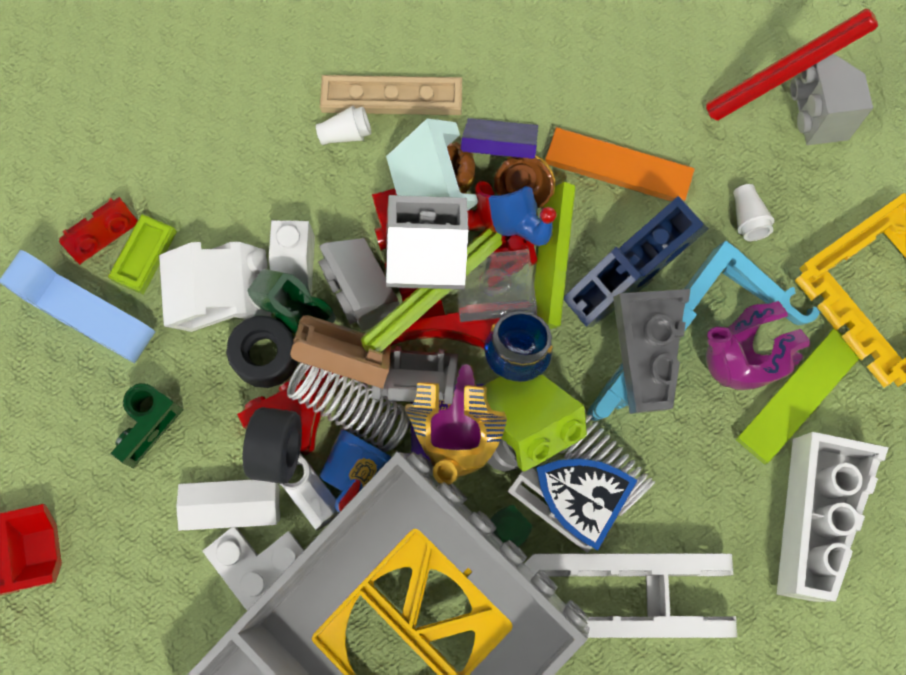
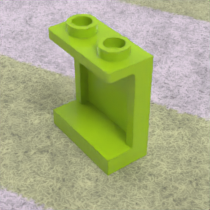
[483,366,587,472]

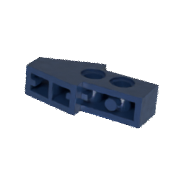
[563,196,709,327]

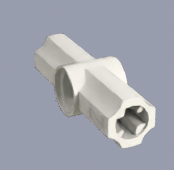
[280,453,339,531]

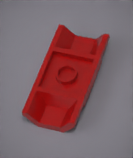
[0,504,62,596]

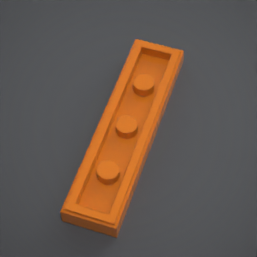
[545,127,695,202]

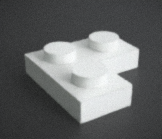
[202,527,304,611]

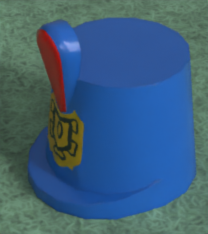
[319,428,392,513]

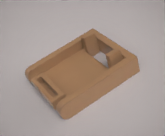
[290,315,391,389]

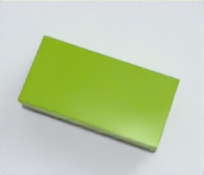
[108,214,177,295]

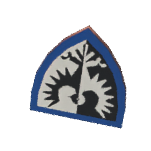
[536,459,638,551]

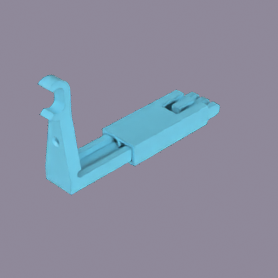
[587,241,820,421]

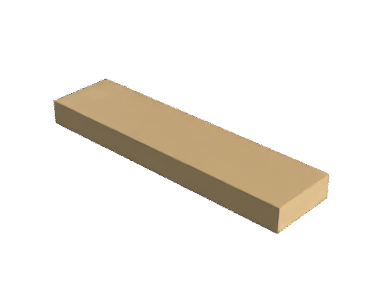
[320,75,462,115]

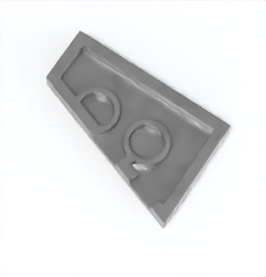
[613,289,691,414]

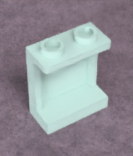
[386,119,478,211]

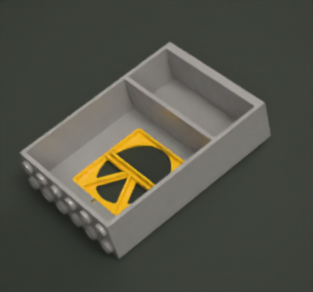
[187,452,590,675]

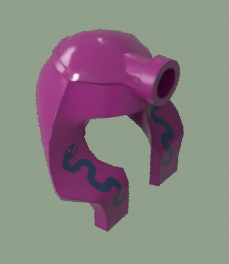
[706,301,810,390]

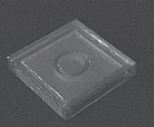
[457,249,537,322]

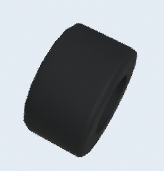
[226,316,298,388]
[242,407,302,484]

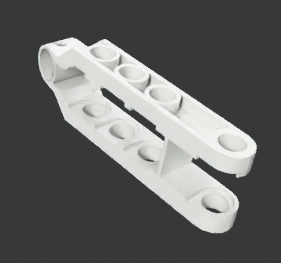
[524,554,737,638]

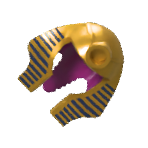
[405,364,507,485]

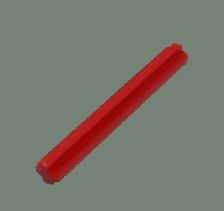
[706,8,878,121]

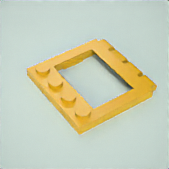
[794,193,906,388]

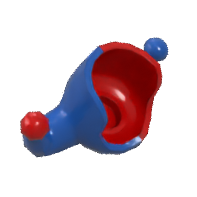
[467,181,557,246]

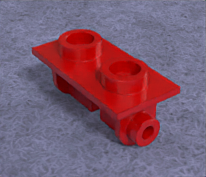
[59,197,138,265]

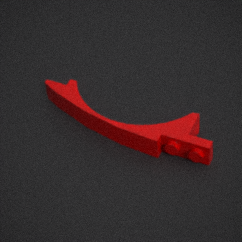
[237,304,531,456]

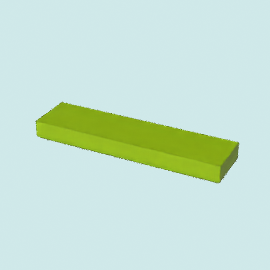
[529,182,575,333]
[735,329,859,465]

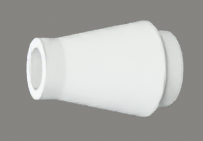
[316,106,371,145]
[733,184,774,241]

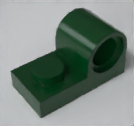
[110,383,183,469]

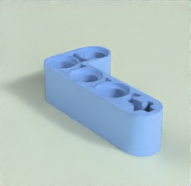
[0,250,155,363]

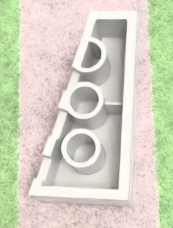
[777,432,889,602]

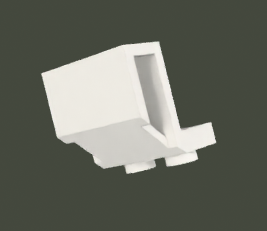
[159,242,271,332]

